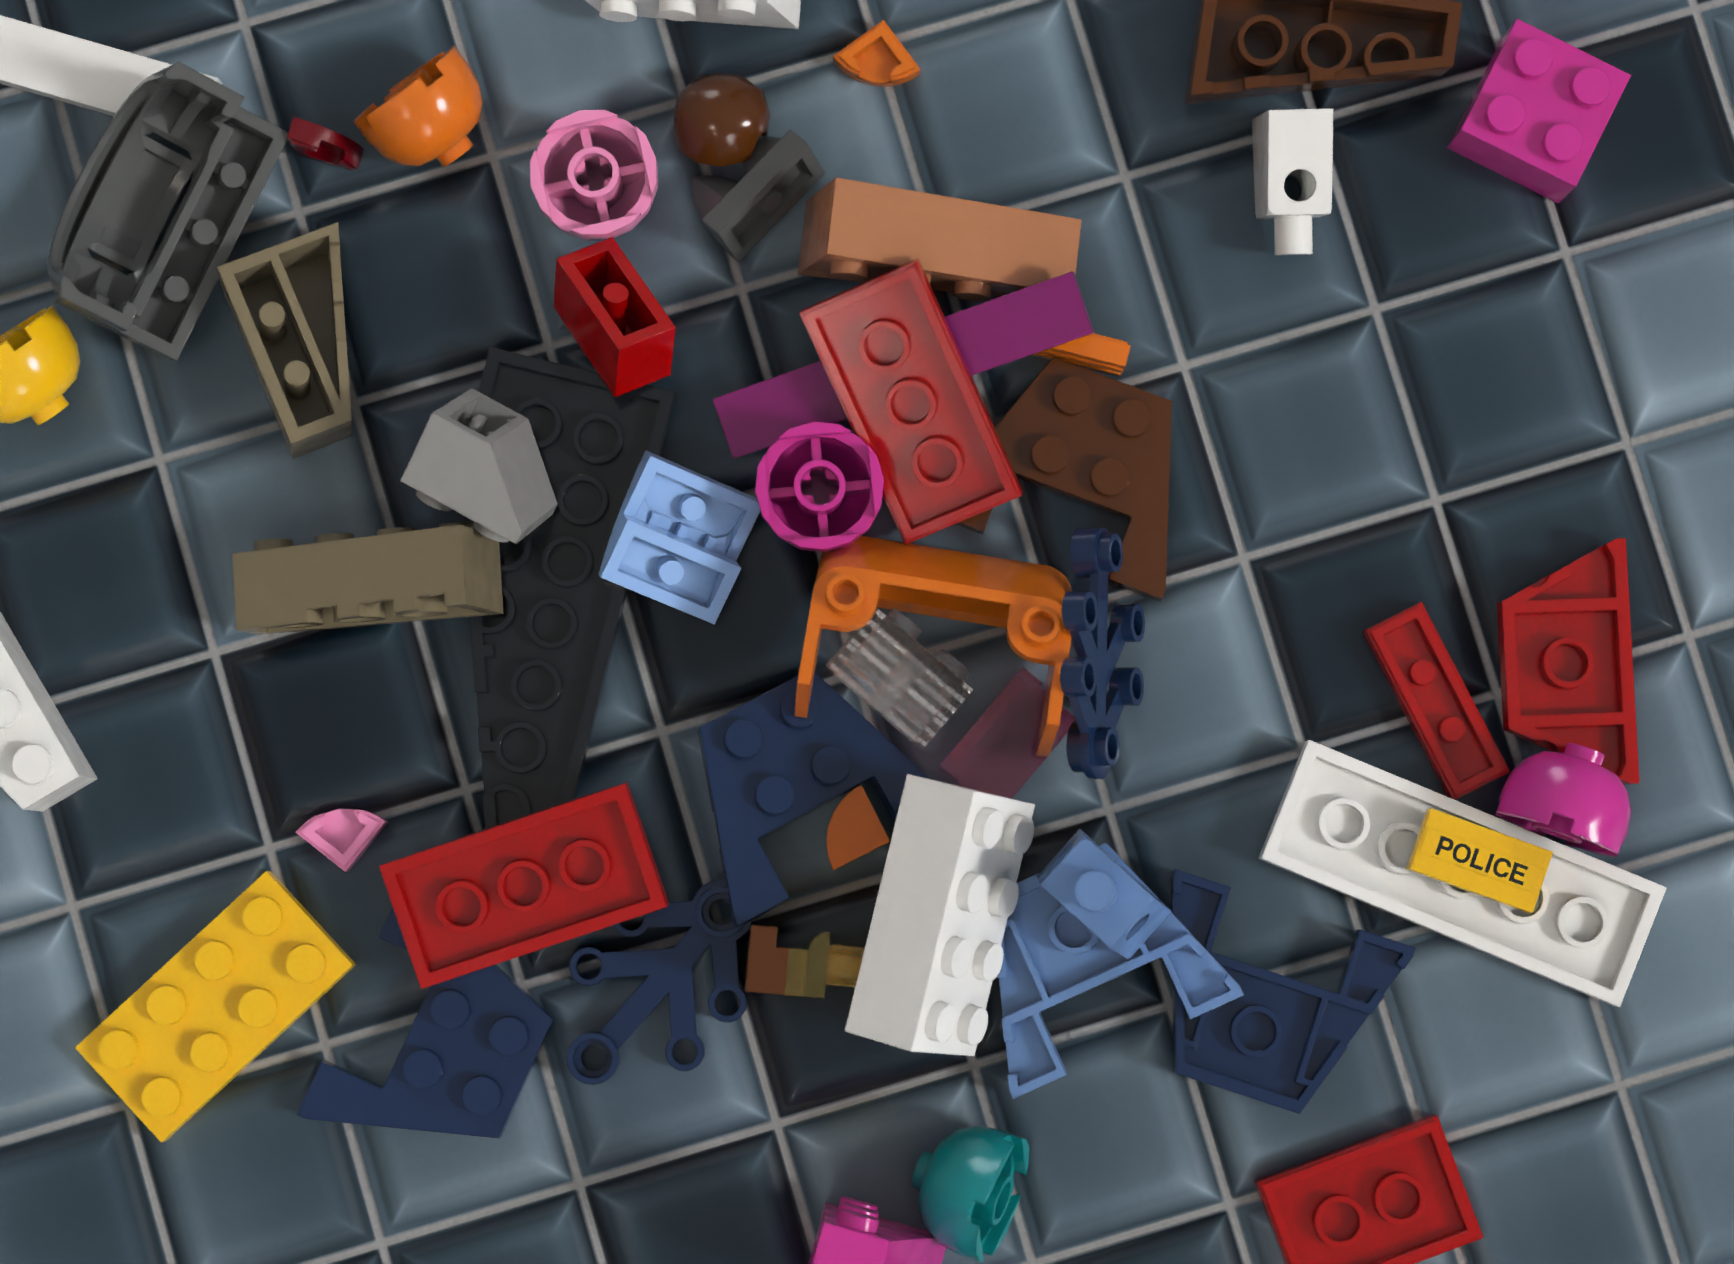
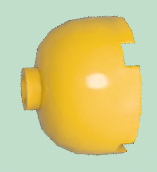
[0,305,80,426]

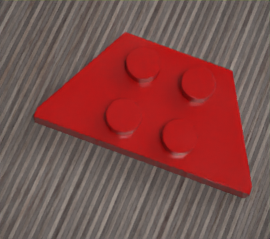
[1497,538,1640,785]

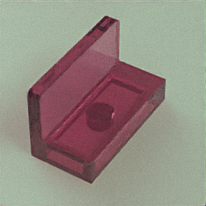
[938,667,1076,799]

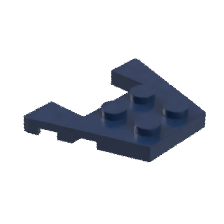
[698,672,930,929]
[1171,869,1416,1114]
[297,906,555,1138]

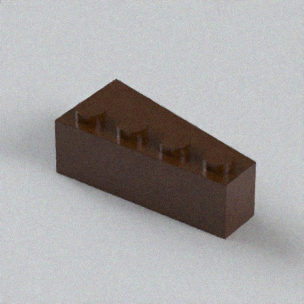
[1185,0,1463,104]

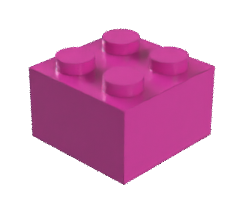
[1447,19,1631,204]

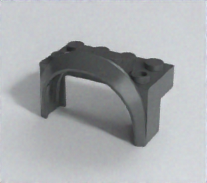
[47,62,288,361]

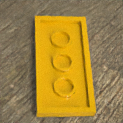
[75,871,357,1143]

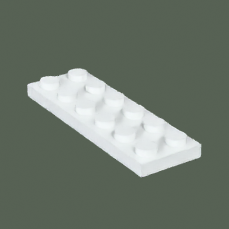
[1258,740,1667,1007]

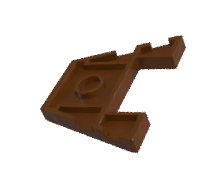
[956,357,1172,601]

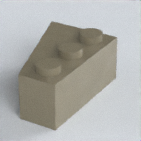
[217,222,352,459]

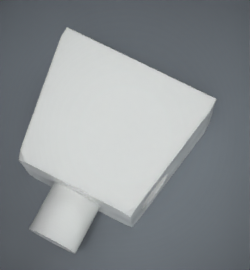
[1252,109,1333,255]

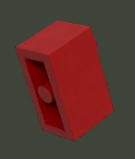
[553,237,676,397]

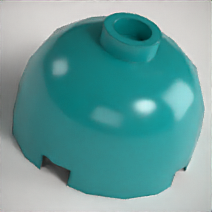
[912,1126,1029,1262]

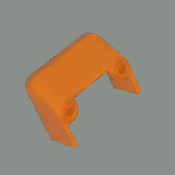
[794,536,1072,757]

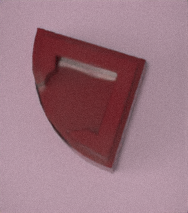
[287,117,364,171]

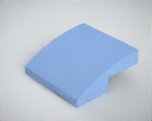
[599,450,761,625]

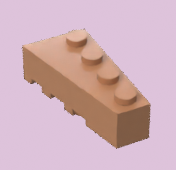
[798,177,1082,301]

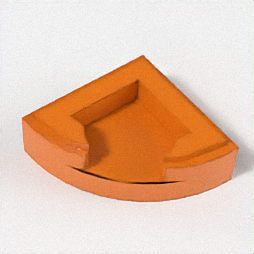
[833,20,921,87]
[826,784,890,871]

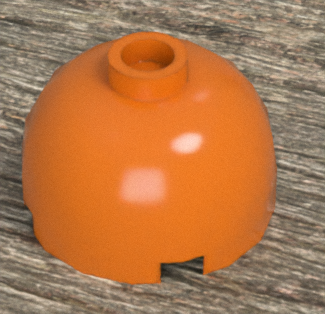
[353,46,483,167]

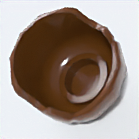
[674,72,770,167]

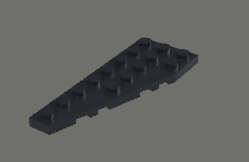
[463,347,676,829]

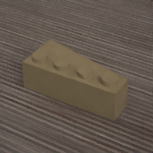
[232,522,504,635]

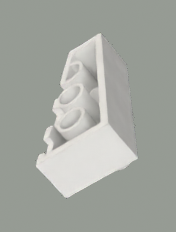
[0,612,98,812]

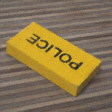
[1406,808,1553,913]

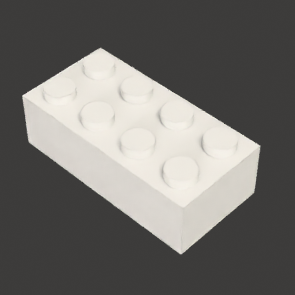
[845,774,1035,1056]

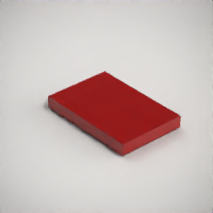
[1254,1114,1484,1264]

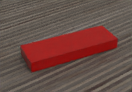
[1362,602,1510,800]

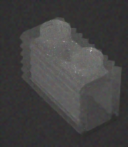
[826,608,973,751]

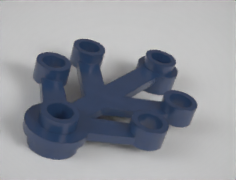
[1060,527,1145,779]
[567,880,753,1085]

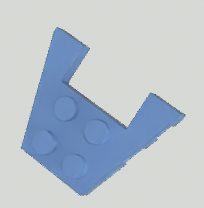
[997,843,1244,1099]

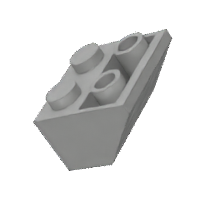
[401,388,558,544]

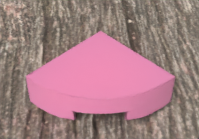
[296,808,388,872]

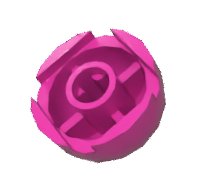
[755,422,884,552]
[1496,743,1631,857]

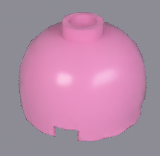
[530,110,658,241]

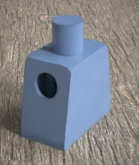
[1037,829,1172,960]

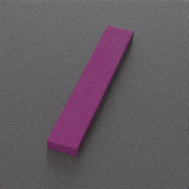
[713,271,1095,459]

